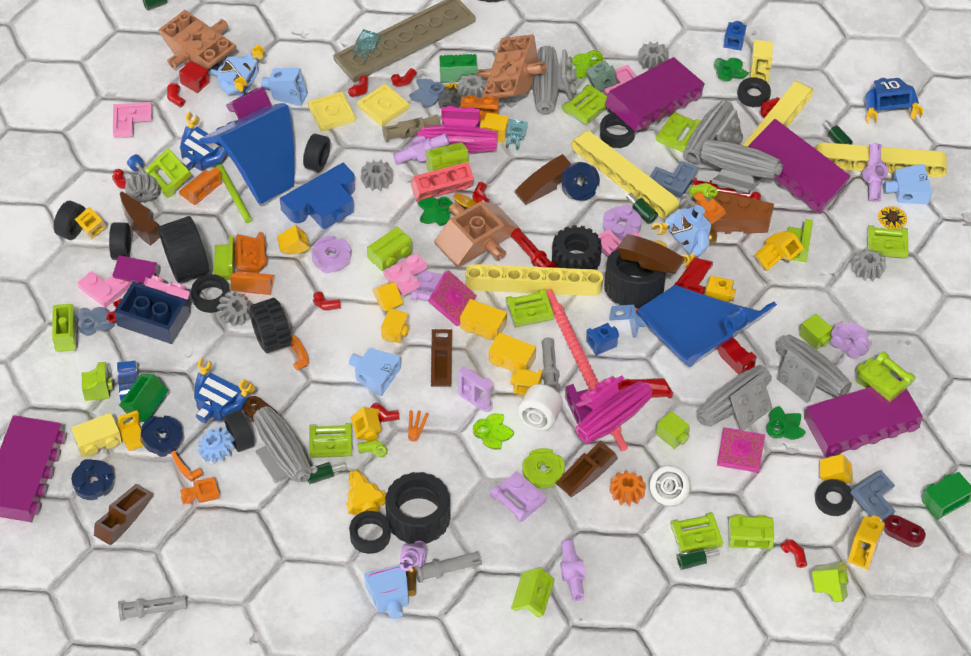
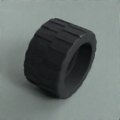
[158,216,210,283]
[604,248,666,308]
[385,472,451,544]

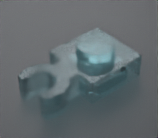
[353,29,380,59]
[506,119,528,150]

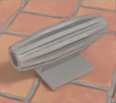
[533,45,577,114]
[684,101,743,164]
[701,140,783,193]
[777,334,852,403]
[698,365,773,431]
[253,406,313,483]

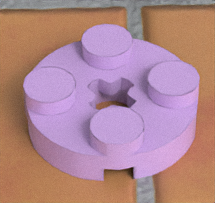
[603,204,642,241]
[311,236,351,273]
[830,321,872,359]

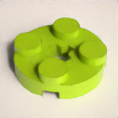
[522,448,565,488]

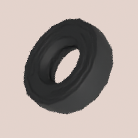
[737,77,771,107]
[815,479,854,516]

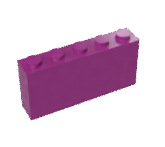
[605,57,705,132]
[748,119,851,214]
[804,378,923,458]
[0,415,66,523]

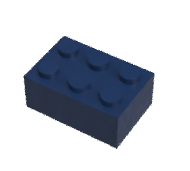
[114,282,190,344]

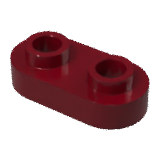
[883,515,926,548]

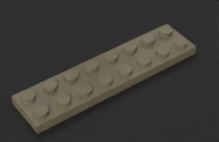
[333,0,476,82]

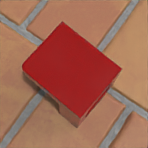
[179,61,210,94]

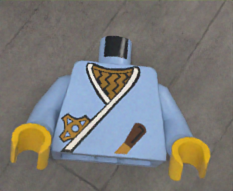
[211,45,265,96]
[652,205,711,267]

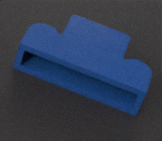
[280,162,355,229]

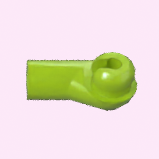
[688,183,718,199]
[357,440,388,458]

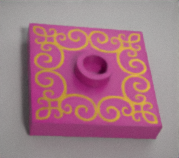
[428,270,477,326]
[717,427,765,473]

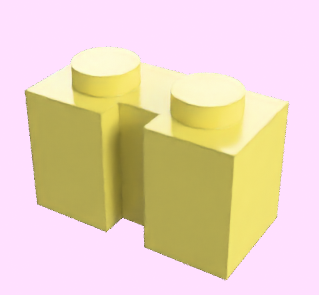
[750,40,773,83]
[71,413,122,458]

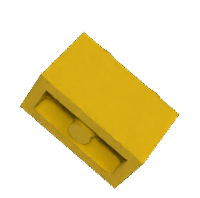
[460,299,507,341]
[489,332,536,373]

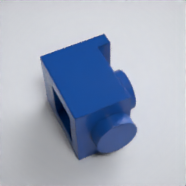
[723,21,747,51]
[586,323,619,356]

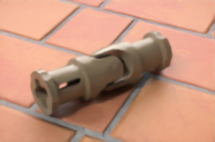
[382,114,441,142]

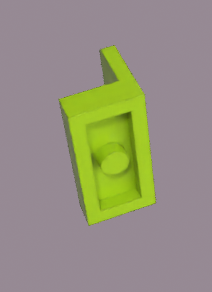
[787,219,813,262]
[214,235,235,280]
[511,567,555,617]

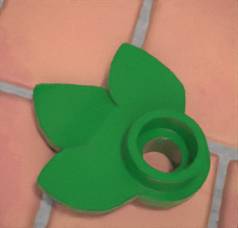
[714,58,749,81]
[417,197,453,226]
[766,406,806,440]

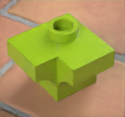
[81,362,113,401]
[812,561,849,602]

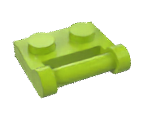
[561,84,608,125]
[656,112,701,152]
[145,148,192,198]
[867,225,909,258]
[505,289,554,327]
[859,351,916,402]
[309,423,352,458]
[670,512,723,554]

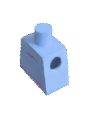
[261,68,308,106]
[883,164,932,204]
[349,348,401,396]
[364,565,409,619]

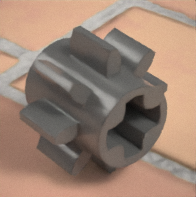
[438,89,461,108]

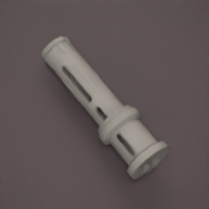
[541,337,561,393]
[415,551,482,583]
[118,595,186,621]

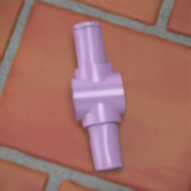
[393,133,450,165]
[862,143,888,202]
[560,540,585,602]
[400,541,426,571]

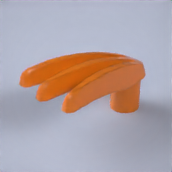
[290,335,309,370]
[408,410,429,442]
[171,451,203,482]

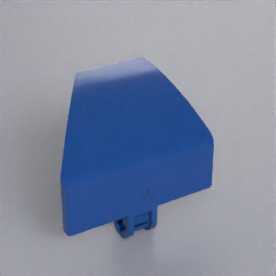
[199,103,295,204]
[636,285,777,367]

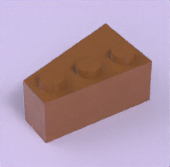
[710,191,774,234]

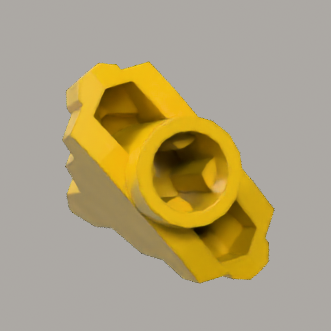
[346,469,386,515]

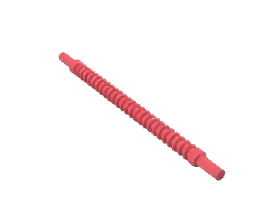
[546,289,628,451]

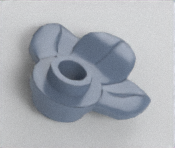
[409,78,446,107]
[77,307,114,335]

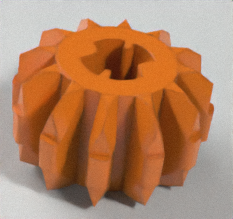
[609,469,646,507]

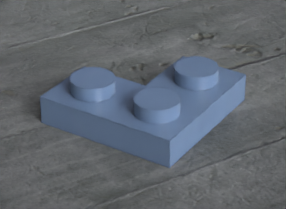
[649,160,699,198]
[850,470,895,522]

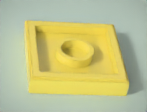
[357,84,410,127]
[307,91,356,132]

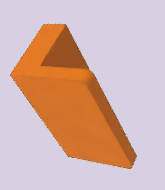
[179,167,222,205]
[230,271,275,295]

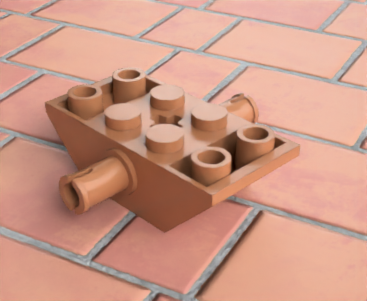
[158,10,237,69]
[477,34,547,98]
[434,201,520,268]

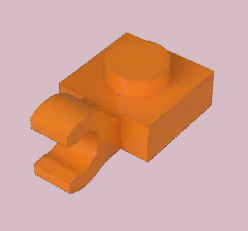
[693,192,726,225]
[180,477,220,504]

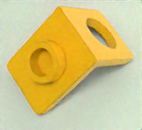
[118,410,144,451]

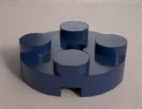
[561,162,600,201]
[140,415,183,457]
[71,459,115,500]

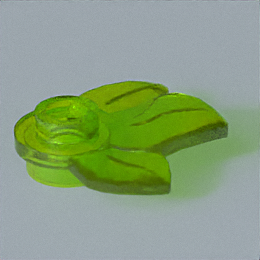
[572,50,603,79]
[473,413,514,450]

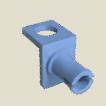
[609,305,647,338]

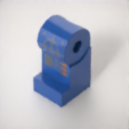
[117,361,138,401]

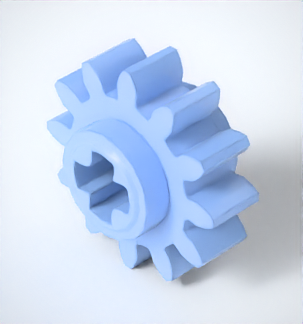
[197,426,235,464]

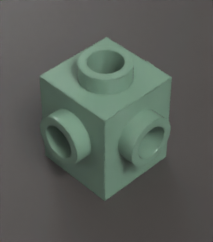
[585,61,617,92]

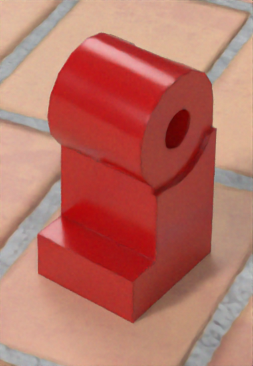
[718,338,757,375]

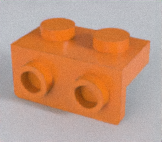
[460,95,499,121]
[234,232,267,273]

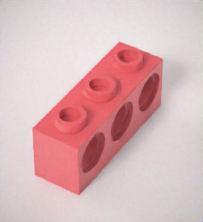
[410,162,474,202]

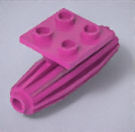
[417,106,498,153]
[575,375,652,444]

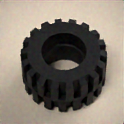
[552,225,602,270]
[249,297,291,353]

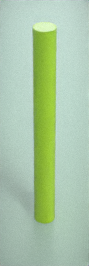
[216,164,252,223]

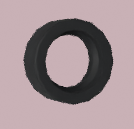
[600,113,635,148]
[303,133,330,172]
[53,200,86,240]
[109,222,131,260]
[191,274,230,313]
[224,410,254,452]
[349,511,391,554]

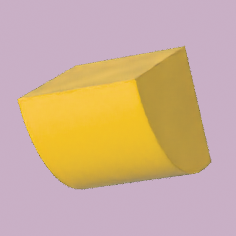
[277,225,310,254]
[372,281,404,311]
[820,454,853,484]

